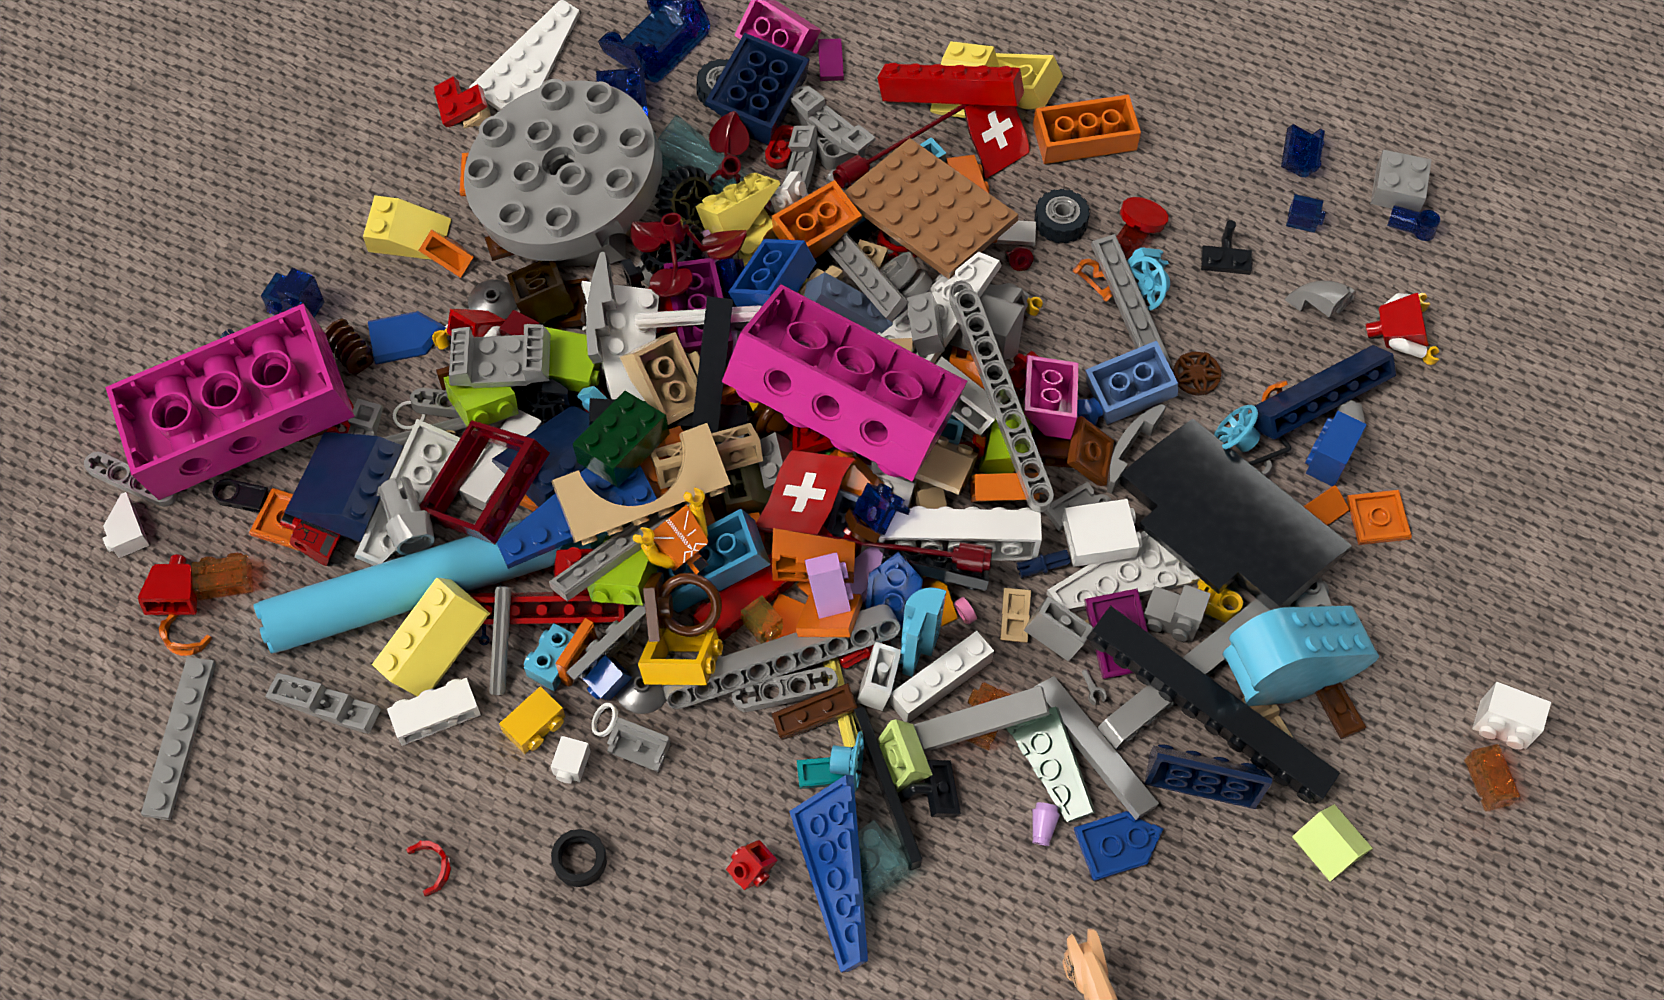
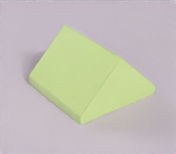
[877,719,932,792]
[1292,804,1373,881]

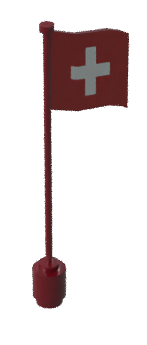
[833,104,1029,189]
[756,450,992,572]

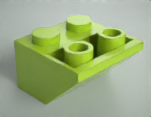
[978,412,1034,474]

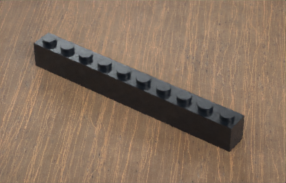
[1086,605,1340,804]

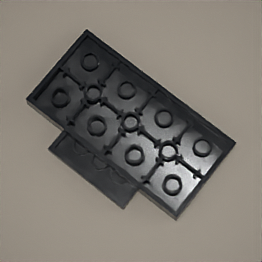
[1120,419,1352,610]

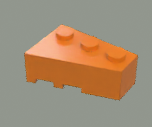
[772,528,855,583]

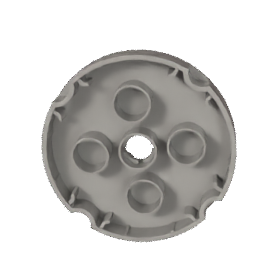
[464,79,663,261]

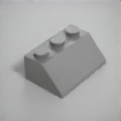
[948,294,1025,361]

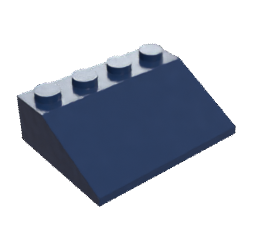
[705,33,810,145]
[492,405,589,507]
[285,432,403,542]
[1144,744,1273,809]

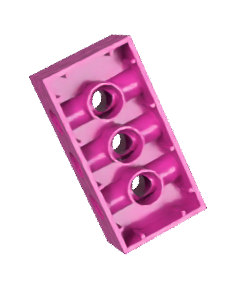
[722,284,968,481]
[105,304,355,500]

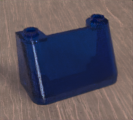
[598,0,710,83]

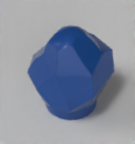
[1077,398,1103,426]

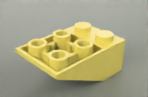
[696,173,780,234]

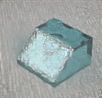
[858,820,908,905]

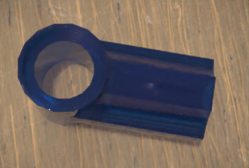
[1387,205,1440,241]

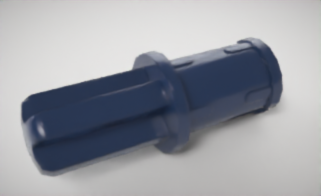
[1016,550,1070,579]

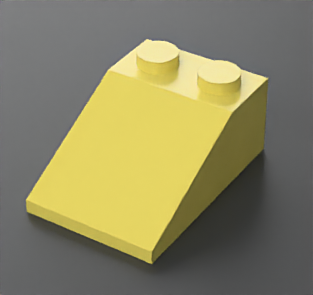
[930,41,999,118]
[996,53,1063,110]
[363,196,451,260]

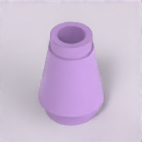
[1032,802,1060,846]

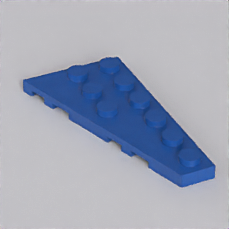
[496,465,657,569]
[789,775,868,973]

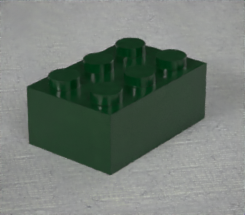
[572,391,670,488]

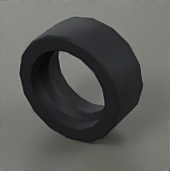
[551,829,607,887]

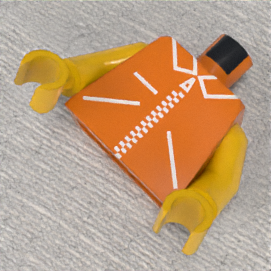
[633,487,709,574]

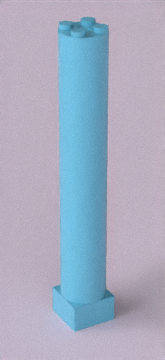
[254,519,617,654]

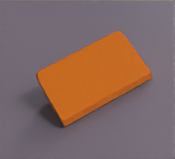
[1303,485,1349,526]

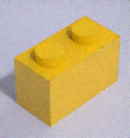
[499,686,566,754]

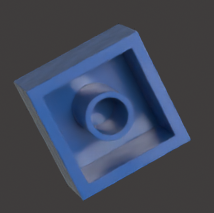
[1305,411,1367,486]

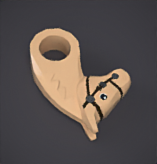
[1063,928,1118,1000]

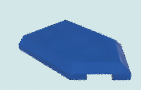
[368,311,446,365]
[865,552,923,628]
[1074,811,1163,881]

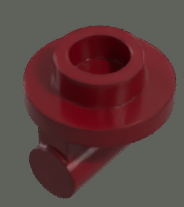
[1005,247,1033,271]

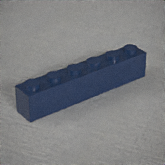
[1251,345,1396,440]

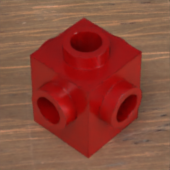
[726,839,778,890]

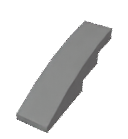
[586,252,617,364]
[265,673,381,734]

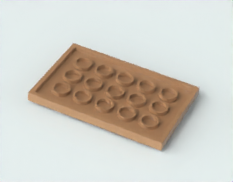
[844,138,1018,279]

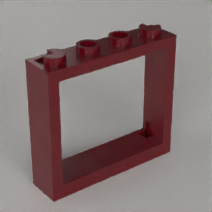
[419,420,550,545]

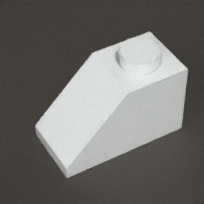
[103,492,150,558]
[856,642,901,711]

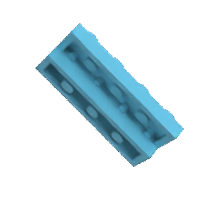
[899,588,946,677]

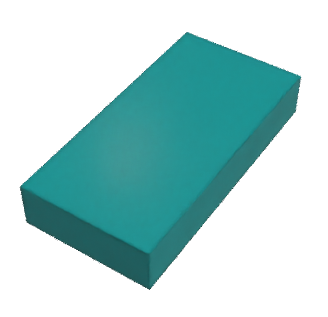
[797,757,845,789]

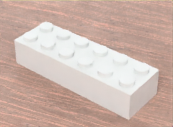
[877,506,1042,561]

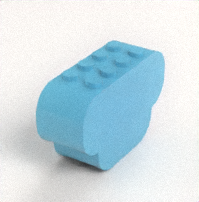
[1222,606,1379,706]

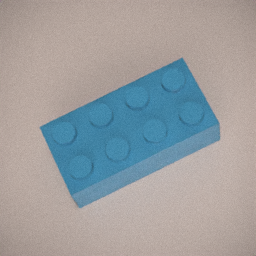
[656,509,771,613]

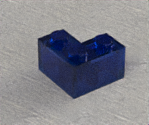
[261,267,325,318]

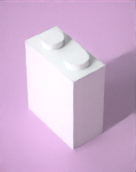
[1062,499,1142,567]

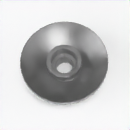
[468,279,517,319]
[616,663,666,714]

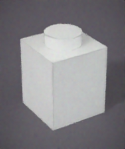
[551,736,591,784]

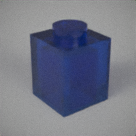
[1286,194,1326,233]

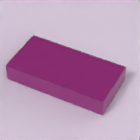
[818,38,844,81]

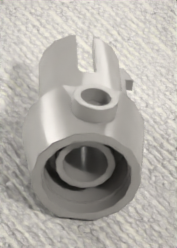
[377,476,434,555]

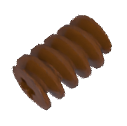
[324,318,374,375]

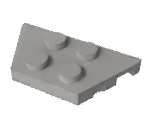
[566,603,646,681]

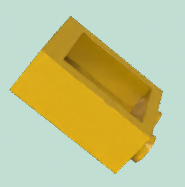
[638,628,723,685]

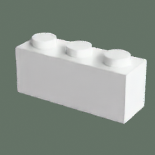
[936,357,1002,435]
[387,678,481,746]

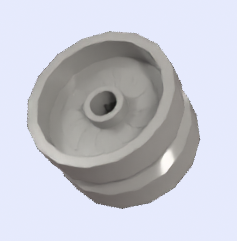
[880,252,933,314]

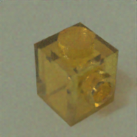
[741,595,783,644]

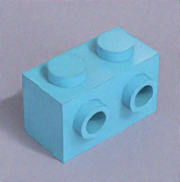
[524,623,574,691]

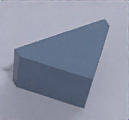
[827,489,865,537]

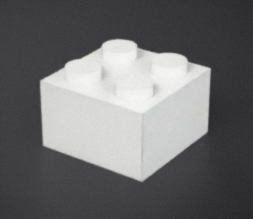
[1472,682,1551,749]

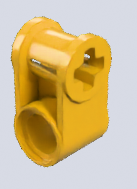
[1197,579,1243,623]

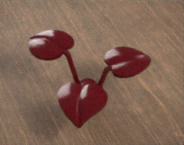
[682,111,774,216]
[631,213,747,297]

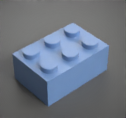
[1085,341,1178,425]

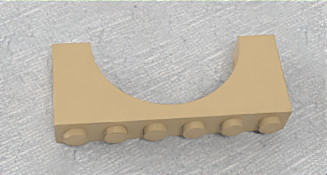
[551,423,730,545]

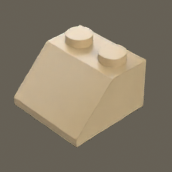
[915,435,979,495]

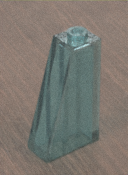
[658,115,736,194]

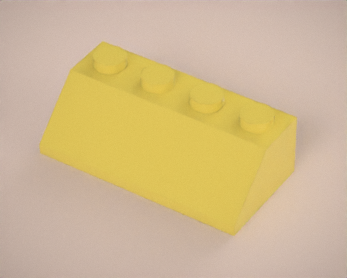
[372,578,490,697]

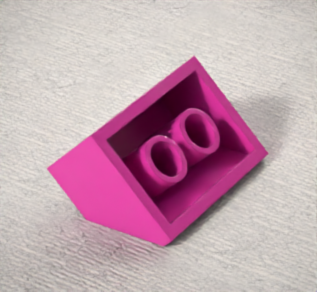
[734,0,821,56]
[1024,355,1078,439]

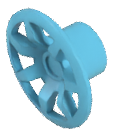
[1129,256,1170,311]
[1214,405,1261,452]
[830,731,864,793]

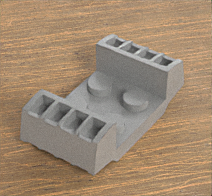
[449,324,551,388]

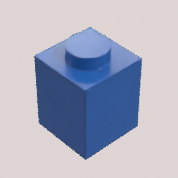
[583,655,632,701]

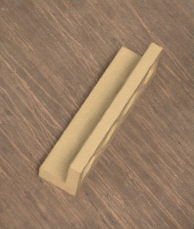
[650,423,763,489]

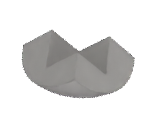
[1285,280,1356,317]

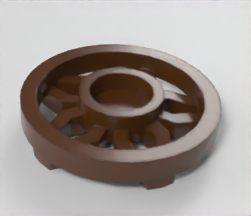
[1173,352,1221,396]

